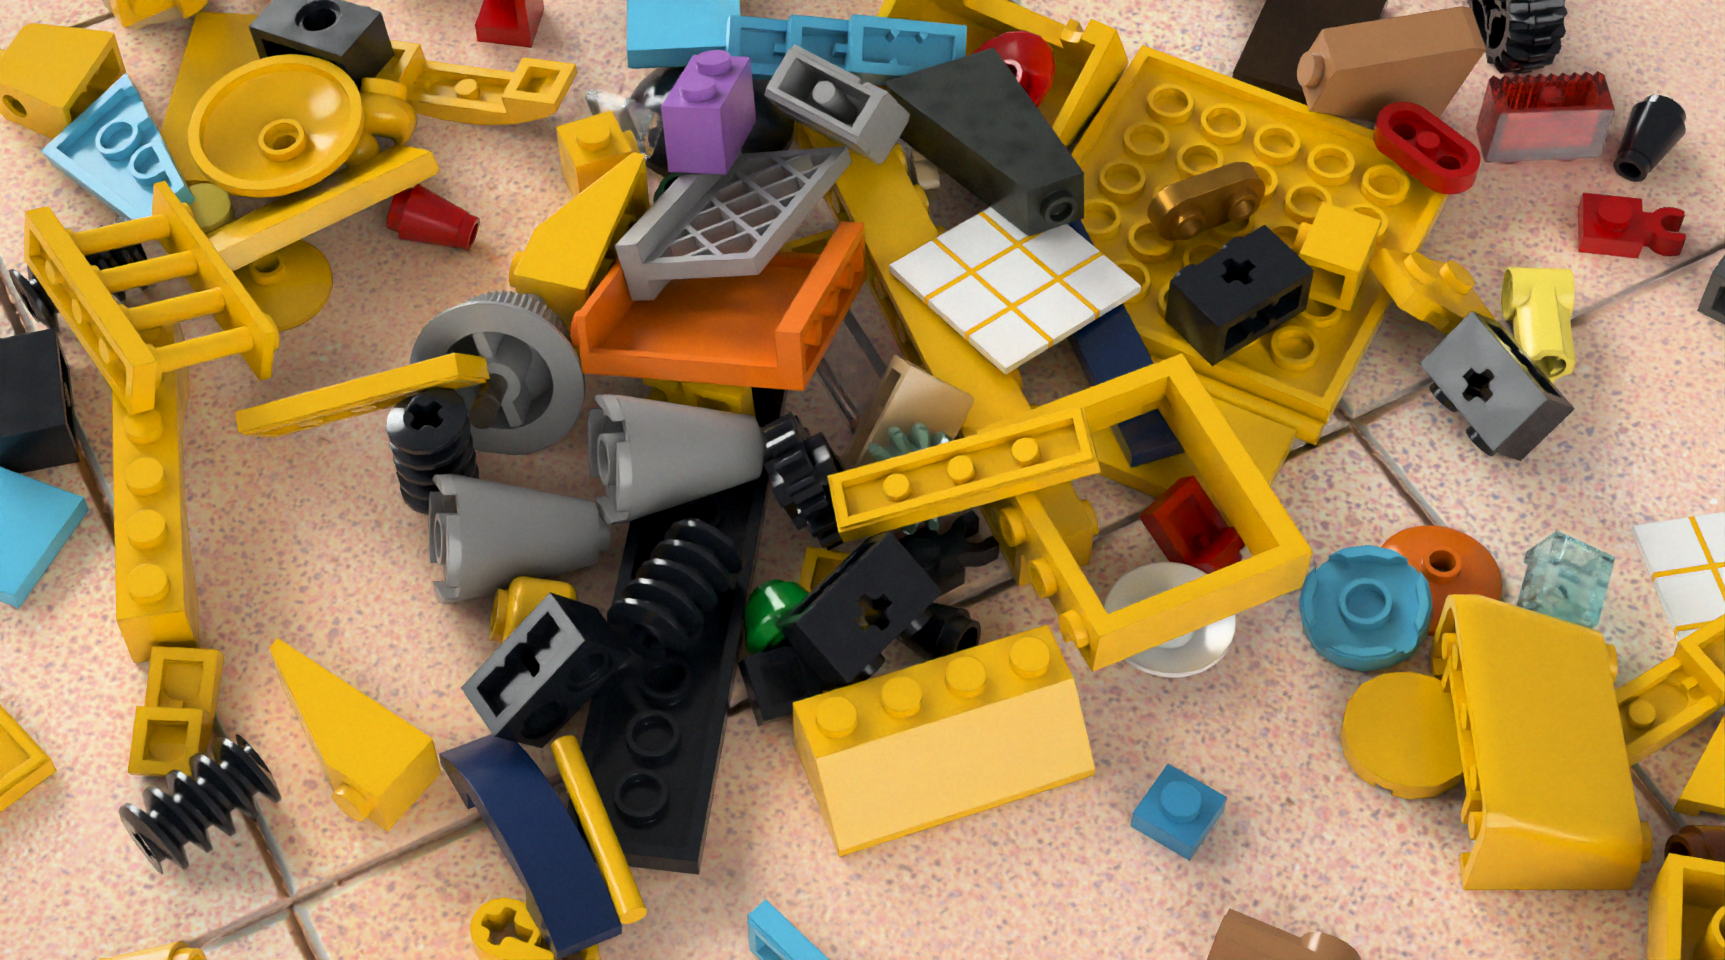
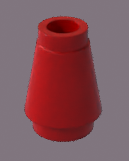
[386,184,480,251]

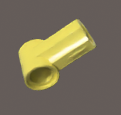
[1501,267,1576,383]

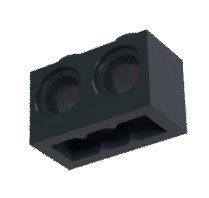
[461,592,631,748]

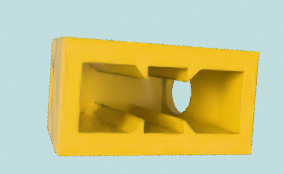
[0,23,127,139]

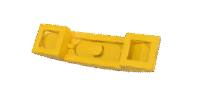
[375,40,578,125]
[1615,614,1725,767]

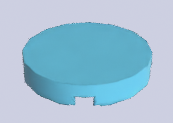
[1299,545,1433,672]

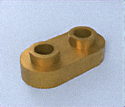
[1147,162,1265,241]

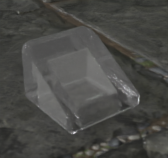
[585,89,663,159]

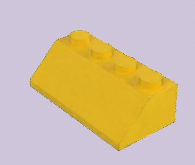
[793,624,1095,857]

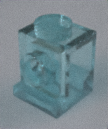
[1516,530,1615,629]

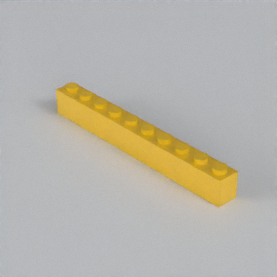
[794,121,1099,587]

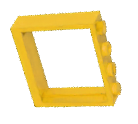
[975,353,1313,672]

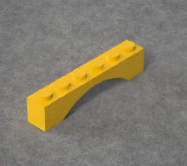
[112,308,200,663]

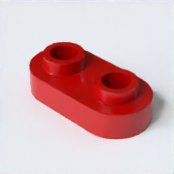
[1373,102,1481,195]

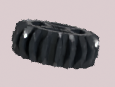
[1467,0,1568,75]

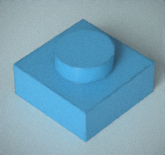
[1131,764,1227,861]

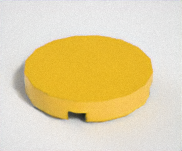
[1339,671,1464,800]

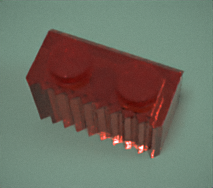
[1476,71,1615,164]

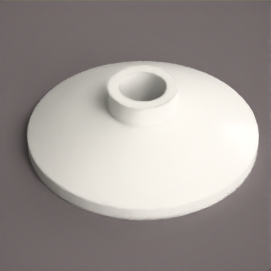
[1104,562,1236,677]

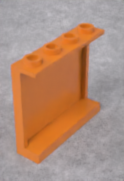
[571,221,867,391]

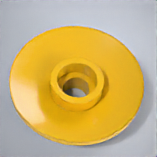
[233,240,333,332]

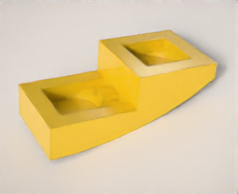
[127,646,225,778]

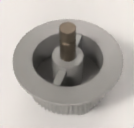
[410,290,586,455]

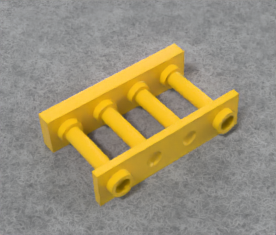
[24,181,280,415]

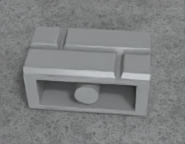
[764,44,910,165]

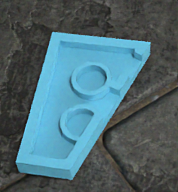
[41,73,195,221]

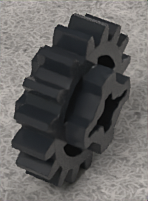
[763,412,846,551]

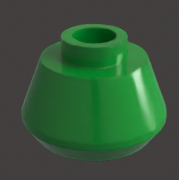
[743,579,810,655]

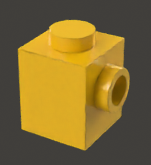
[556,110,640,198]
[1292,202,1381,311]

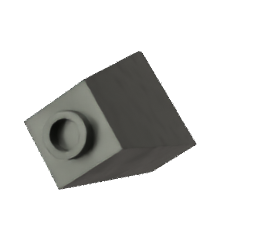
[886,47,1084,236]

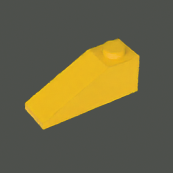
[269,638,441,832]

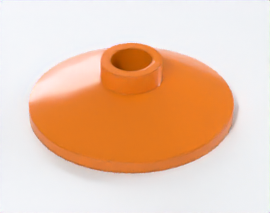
[1381,525,1503,636]

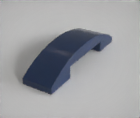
[439,734,622,960]

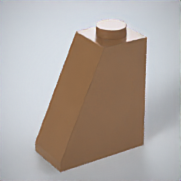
[1297,6,1486,121]

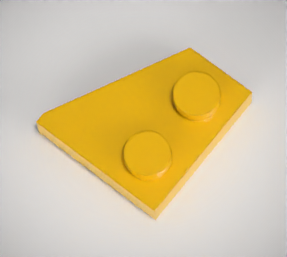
[1368,247,1497,335]

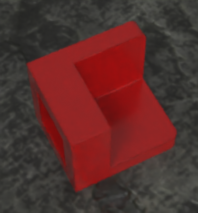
[475,0,544,48]

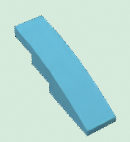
[725,14,967,85]

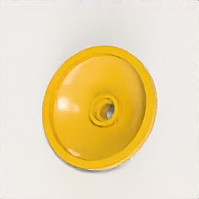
[188,54,365,197]

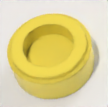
[189,183,235,234]

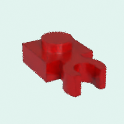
[1578,193,1686,258]

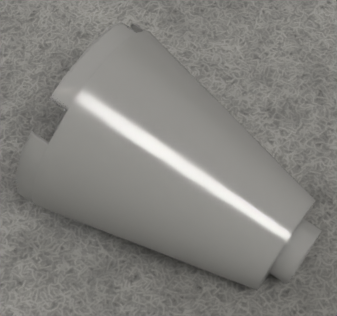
[587,394,771,525]
[428,473,610,604]

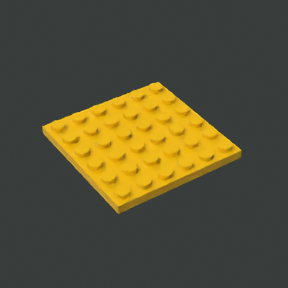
[1071,45,1450,426]

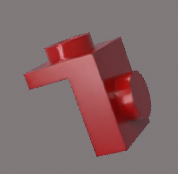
[1138,475,1246,574]

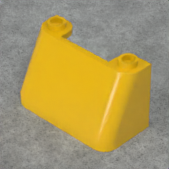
[875,0,1129,149]
[1429,595,1653,890]

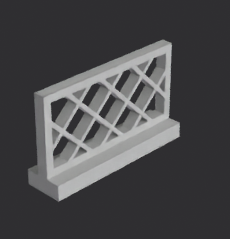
[615,146,852,301]

